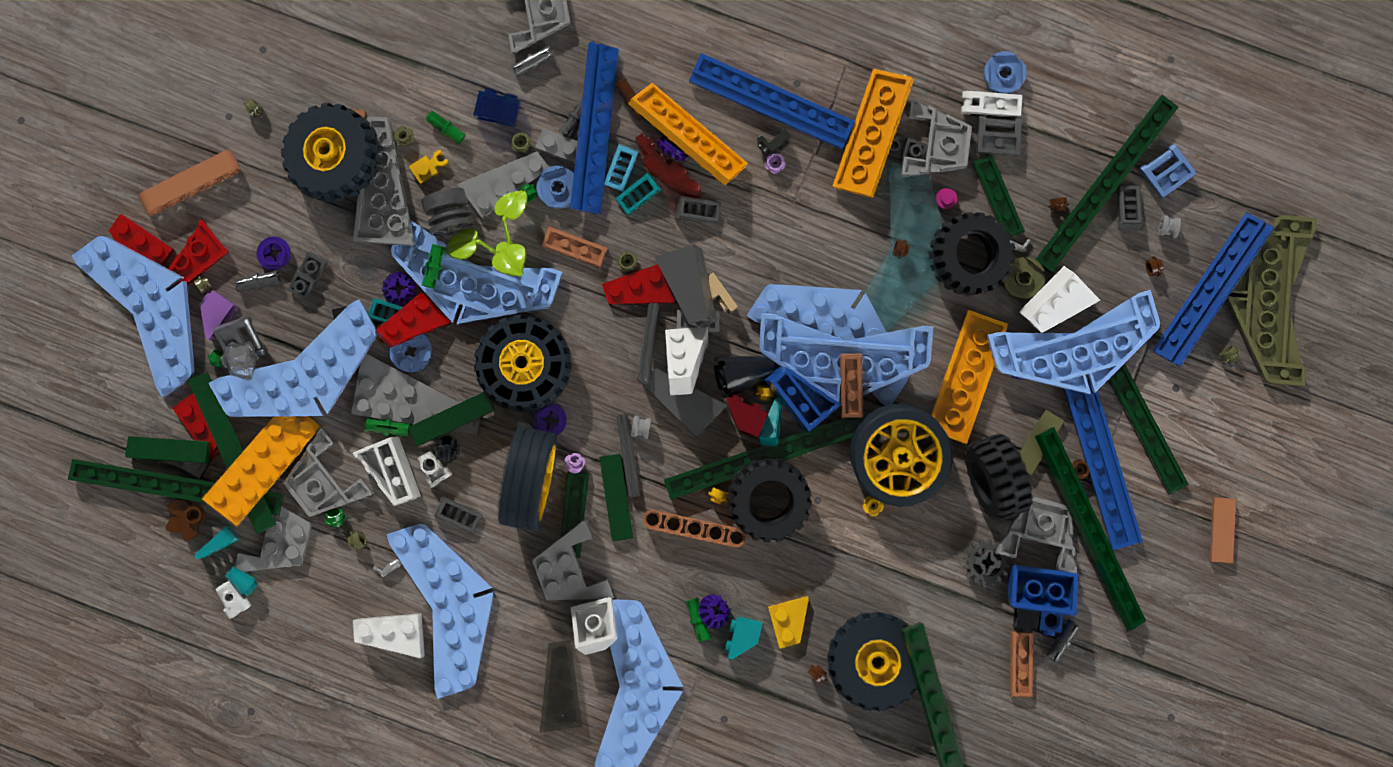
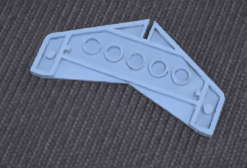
[391,221,563,325]
[71,236,195,397]
[747,284,909,406]
[986,290,1160,394]
[209,299,377,417]
[760,313,934,403]
[386,524,494,699]
[595,599,683,767]

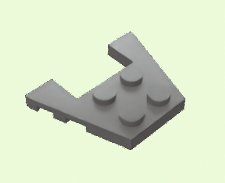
[508,0,571,54]
[901,98,972,178]
[283,428,374,517]
[995,497,1077,573]
[235,506,312,572]
[532,519,614,600]

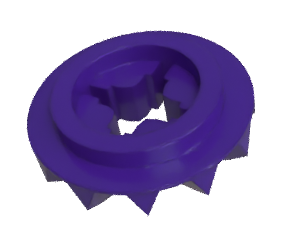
[657,136,689,161]
[257,236,291,270]
[382,271,416,306]
[533,403,567,435]
[699,594,731,629]

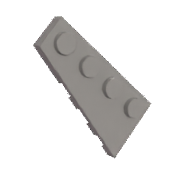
[457,152,549,219]

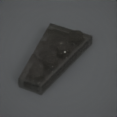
[539,640,583,733]

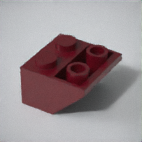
[726,395,768,439]

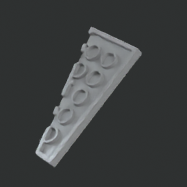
[353,116,416,246]
[351,353,481,435]

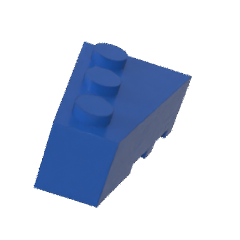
[764,367,842,431]

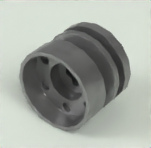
[421,188,474,236]

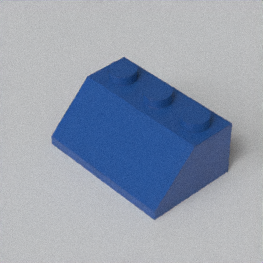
[1007,565,1079,616]

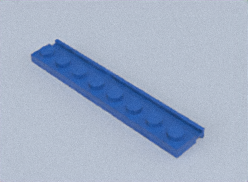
[570,42,619,214]
[689,53,855,150]
[1152,212,1274,368]
[1063,379,1143,550]

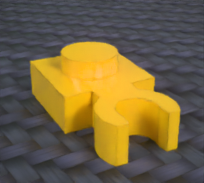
[409,150,449,185]

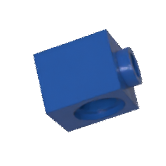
[1038,611,1063,636]

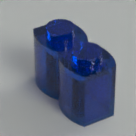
[473,89,521,128]

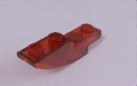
[635,133,702,199]

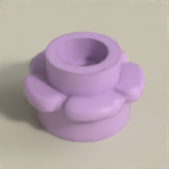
[765,153,785,174]
[564,453,585,473]

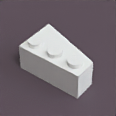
[1019,266,1100,333]
[665,327,709,395]
[353,437,421,505]
[353,613,425,658]

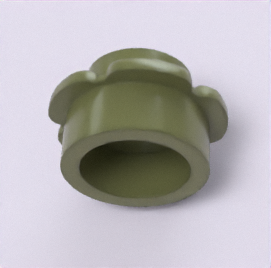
[244,98,264,117]
[393,126,414,147]
[511,132,532,153]
[617,251,638,272]
[193,276,212,296]
[1220,345,1241,364]
[348,531,367,551]

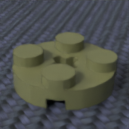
[1002,257,1045,300]

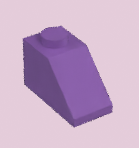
[200,290,239,342]

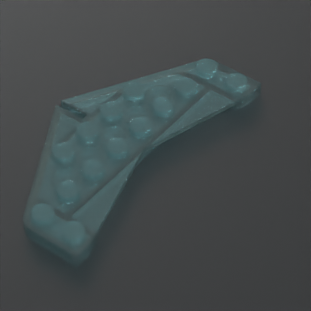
[857,162,942,332]

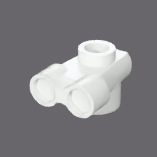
[418,450,452,488]
[216,581,251,619]

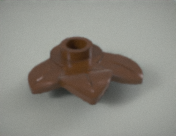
[165,500,206,541]

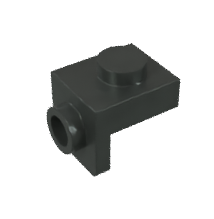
[757,129,790,154]

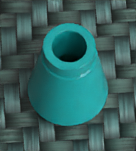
[225,566,258,596]

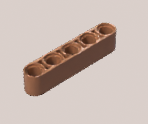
[138,150,241,216]
[643,510,746,547]

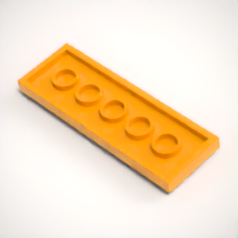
[833,69,914,198]
[628,83,748,186]
[931,310,1008,444]
[202,416,321,527]

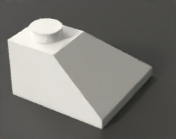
[571,597,617,655]

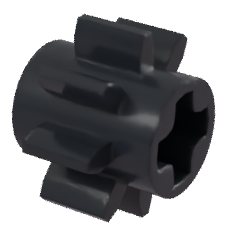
[433,436,460,463]

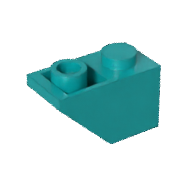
[724,615,763,660]

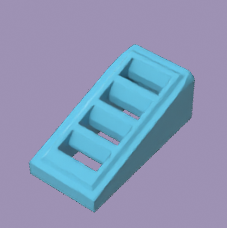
[604,144,639,192]

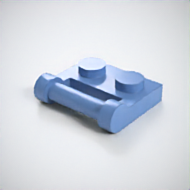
[1139,144,1197,199]

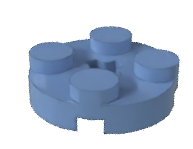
[983,51,1027,94]
[537,166,574,209]
[389,334,433,373]

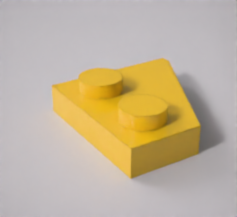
[768,596,809,649]

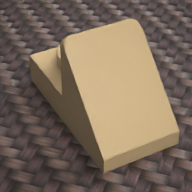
[709,273,738,314]

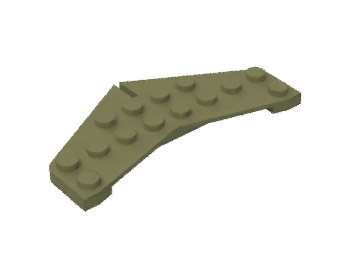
[1226,215,1317,387]

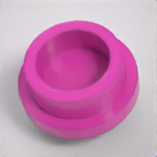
[936,188,957,210]

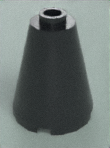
[714,356,775,399]

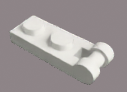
[961,91,1022,118]

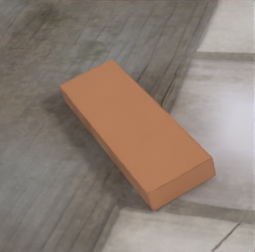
[541,226,608,268]
[840,353,864,418]
[1209,497,1236,563]
[1010,631,1033,697]

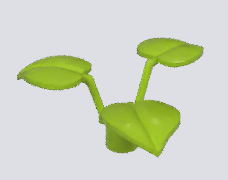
[445,191,528,276]

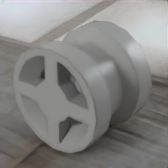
[1158,215,1181,239]
[631,416,652,440]

